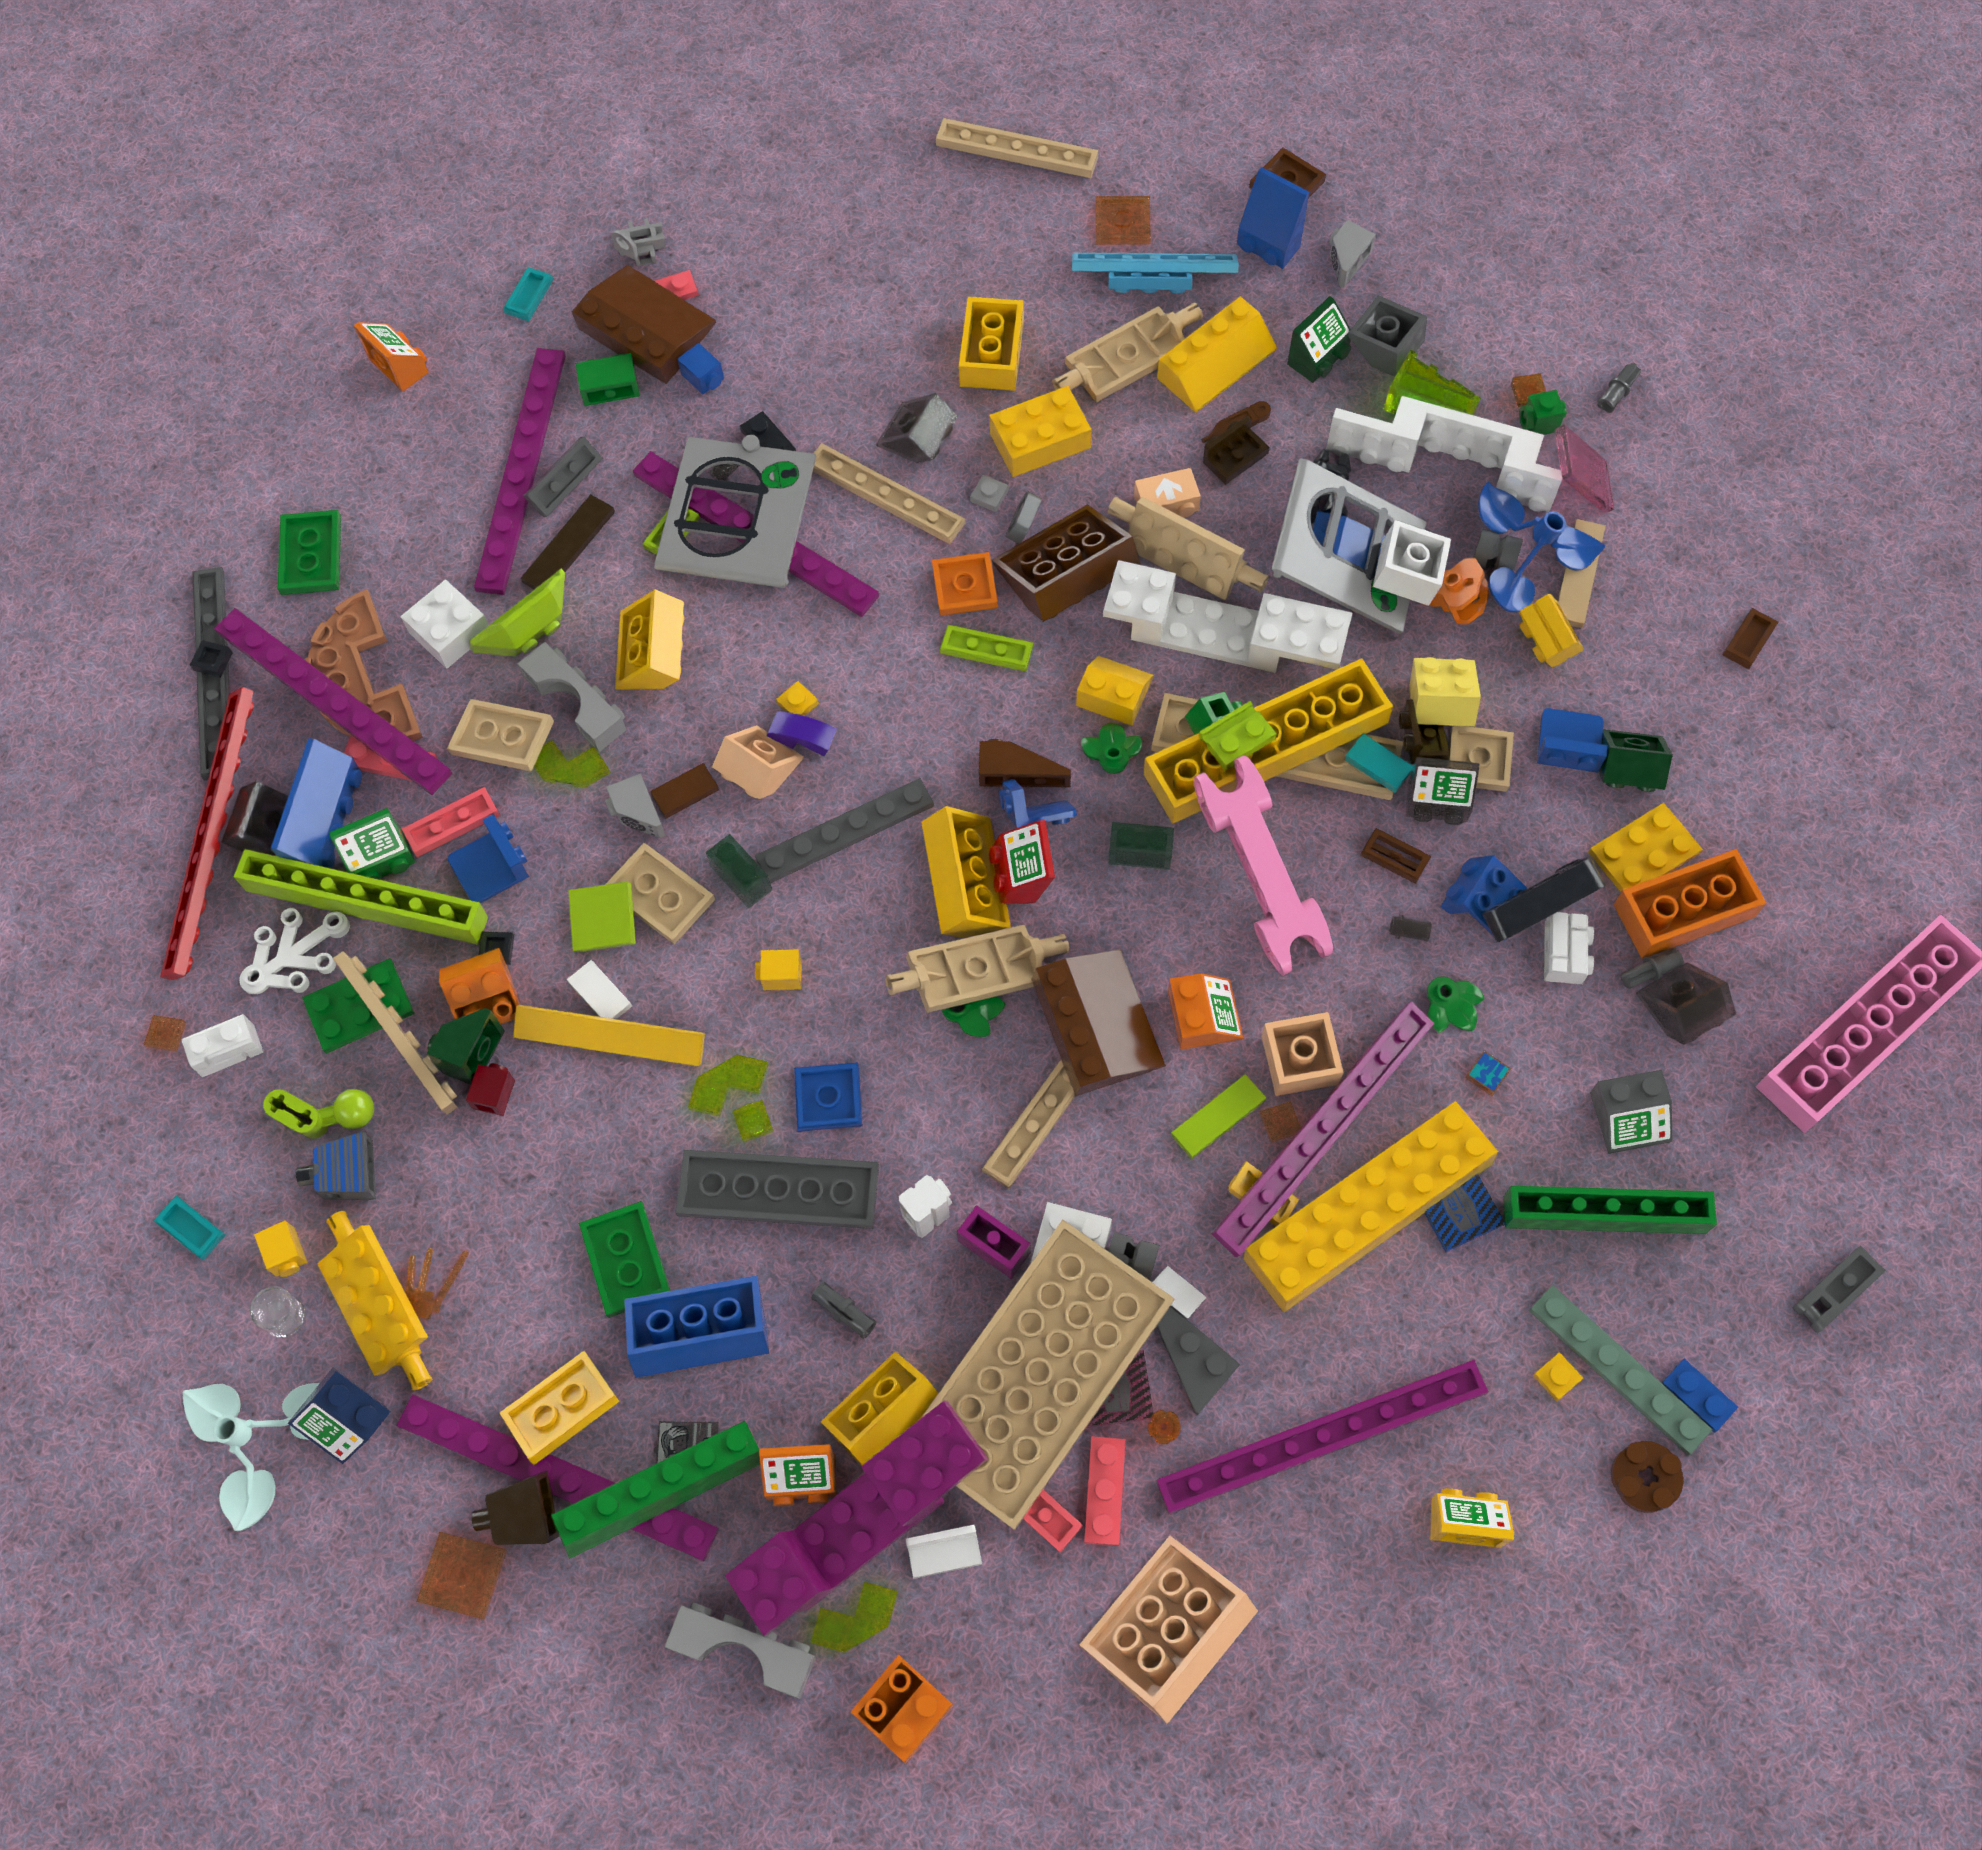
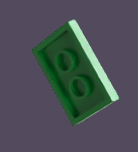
[277,510,341,595]
[302,958,415,1054]
[579,1201,671,1318]

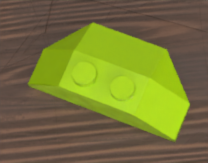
[469,568,565,656]

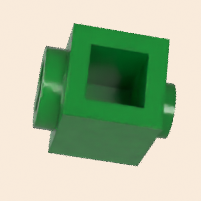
[1519,390,1567,435]

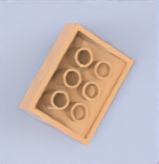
[1079,1536,1258,1724]

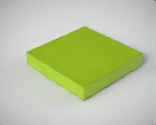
[568,881,636,952]

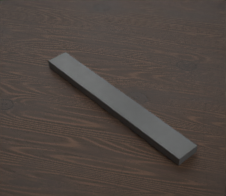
[192,567,230,780]

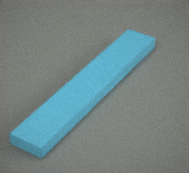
[1072,253,1239,273]

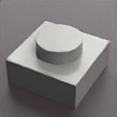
[970,475,1009,512]

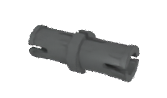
[811,1282,877,1339]

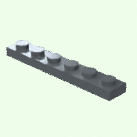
[755,778,934,884]

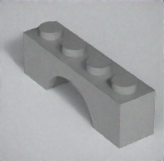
[517,642,626,752]
[665,1602,816,1700]

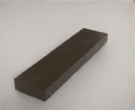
[521,494,615,590]

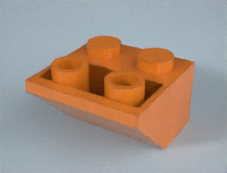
[439,948,520,1024]
[850,1654,954,1764]

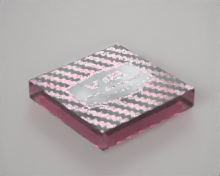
[1086,1350,1154,1428]

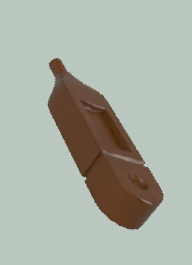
[1201,401,1271,443]

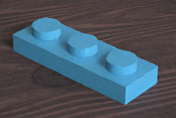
[1108,271,1192,293]

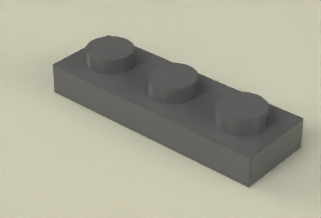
[523,437,603,517]

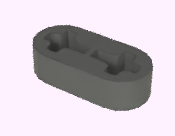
[1005,491,1041,544]

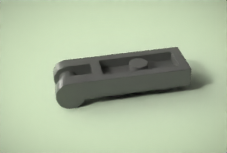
[1792,1246,1886,1334]

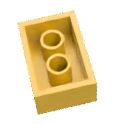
[959,297,1024,391]
[989,386,1092,477]

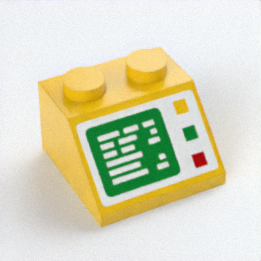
[1430,1488,1514,1548]

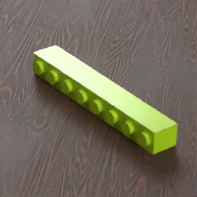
[233,849,488,945]

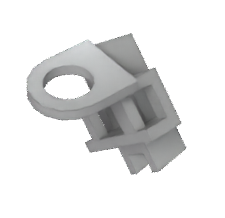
[611,218,665,266]

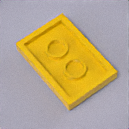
[1588,802,1703,892]
[500,1351,620,1465]

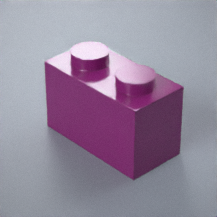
[957,1205,1031,1279]

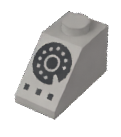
[1329,220,1376,288]
[605,773,666,838]

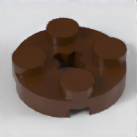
[1611,1441,1684,1513]

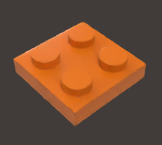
[932,552,998,616]

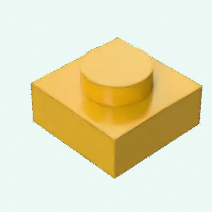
[776,681,819,716]
[1533,1352,1583,1402]

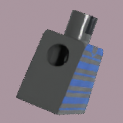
[296,1132,376,1200]

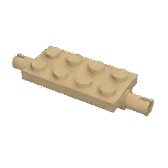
[1052,302,1203,403]
[1108,497,1269,600]
[885,925,1069,1013]

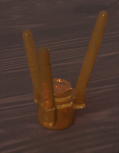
[406,1248,469,1320]

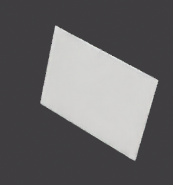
[1152,1266,1207,1319]

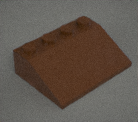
[572,265,716,384]
[992,504,1141,622]
[1031,949,1166,1097]

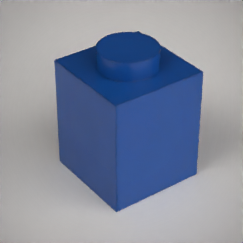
[677,343,724,394]

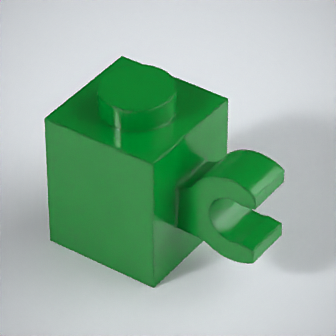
[1185,692,1243,735]

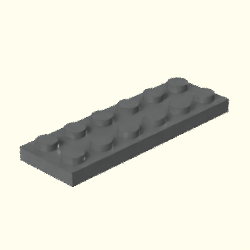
[676,1150,879,1229]

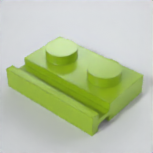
[1199,701,1277,771]

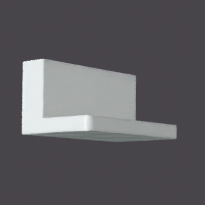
[906,1525,982,1579]

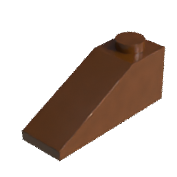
[979,739,1071,787]

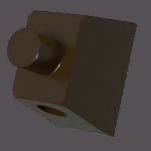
[472,1471,559,1545]

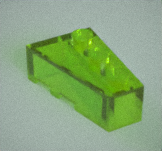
[1383,349,1481,416]

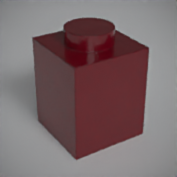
[466,1063,515,1116]

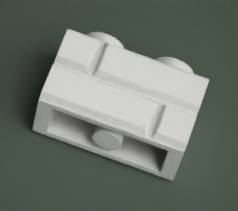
[1544,912,1594,984]
[182,1014,263,1077]
[899,1175,952,1238]

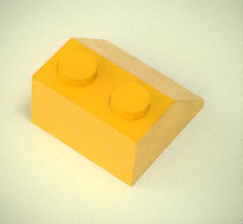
[1076,656,1154,726]

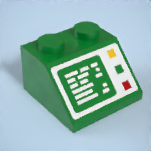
[329,808,416,880]

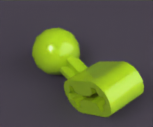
[263,1089,375,1139]

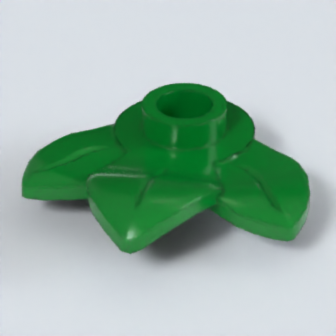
[1081,722,1142,774]
[1427,976,1484,1033]
[942,996,1005,1037]

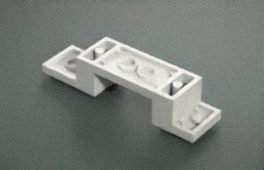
[1326,396,1564,512]
[1103,560,1352,673]

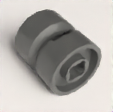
[1473,529,1523,571]
[1108,1232,1160,1281]

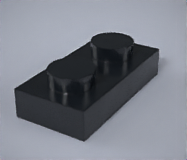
[740,411,796,451]

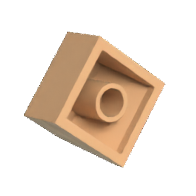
[712,725,804,799]

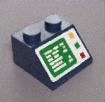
[288,1367,391,1464]

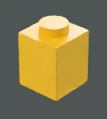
[755,949,802,990]
[254,1220,308,1277]

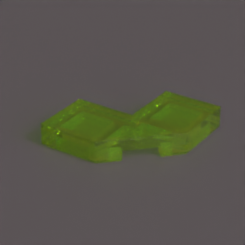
[534,740,611,788]
[688,1055,769,1117]
[810,1582,899,1653]

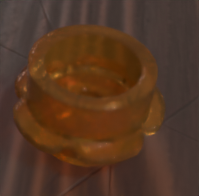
[1148,1410,1181,1444]

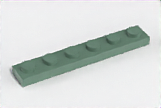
[1529,1285,1713,1456]

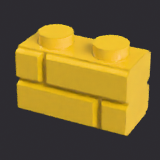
[1519,594,1584,667]

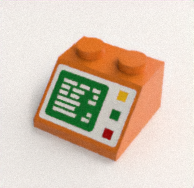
[353,322,429,392]
[1168,973,1243,1050]
[759,1444,837,1507]

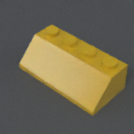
[1157,296,1277,413]
[921,806,1011,938]

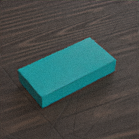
[503,267,554,321]
[1344,734,1414,793]
[153,1195,226,1260]

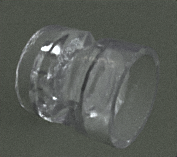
[249,1286,307,1339]

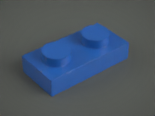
[1662,1358,1738,1433]

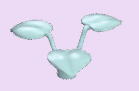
[183,1383,319,1531]

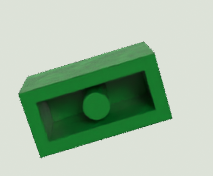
[575,353,640,406]

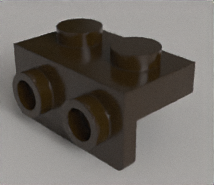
[1203,416,1270,485]
[1399,699,1450,764]

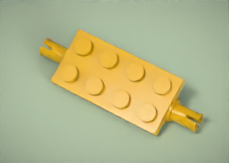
[317,1211,433,1390]

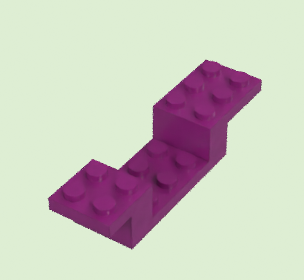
[725,1401,989,1636]

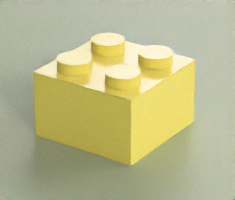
[1409,657,1481,727]

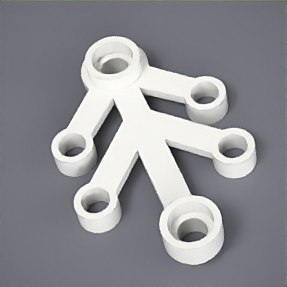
[239,908,350,994]

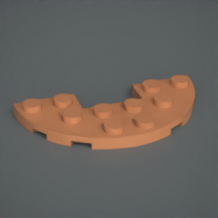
[305,589,423,741]

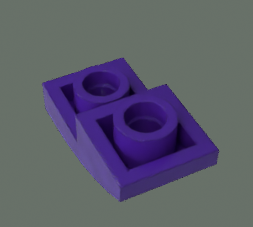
[766,711,837,756]

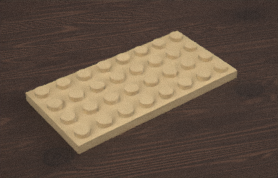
[921,1219,1175,1530]

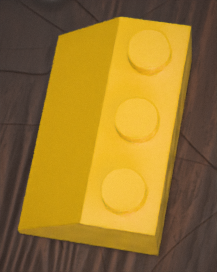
[615,589,684,690]
[821,1352,939,1466]

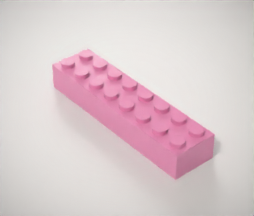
[1756,915,1982,1134]

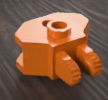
[1421,558,1490,625]

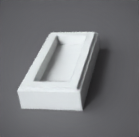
[567,960,632,1019]

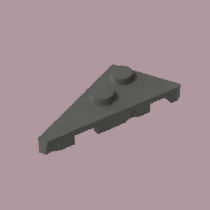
[1157,1306,1240,1415]

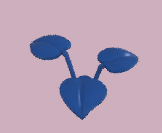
[1478,482,1606,613]

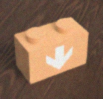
[1134,468,1201,518]

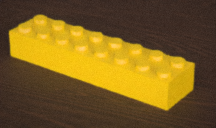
[1144,658,1393,824]
[1243,1101,1499,1313]

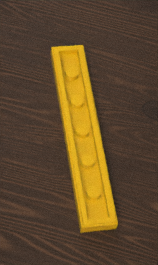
[513,1005,705,1066]

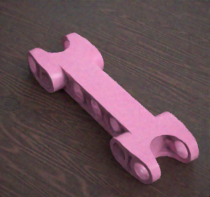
[1194,755,1333,976]

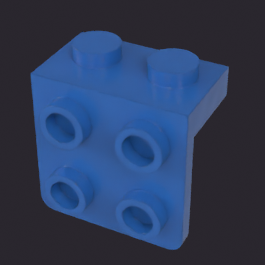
[1537,708,1608,773]
[998,779,1077,828]
[448,814,529,903]
[1440,855,1527,941]

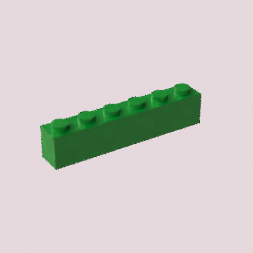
[1503,1186,1717,1234]
[551,1421,760,1559]

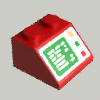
[989,820,1055,904]

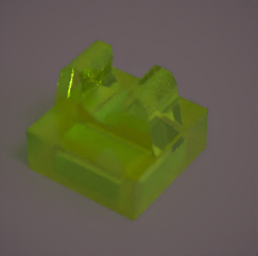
[732,1100,774,1143]

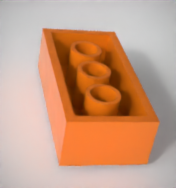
[1613,849,1767,959]

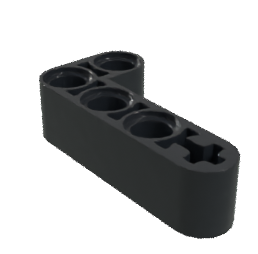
[1482,857,1605,942]

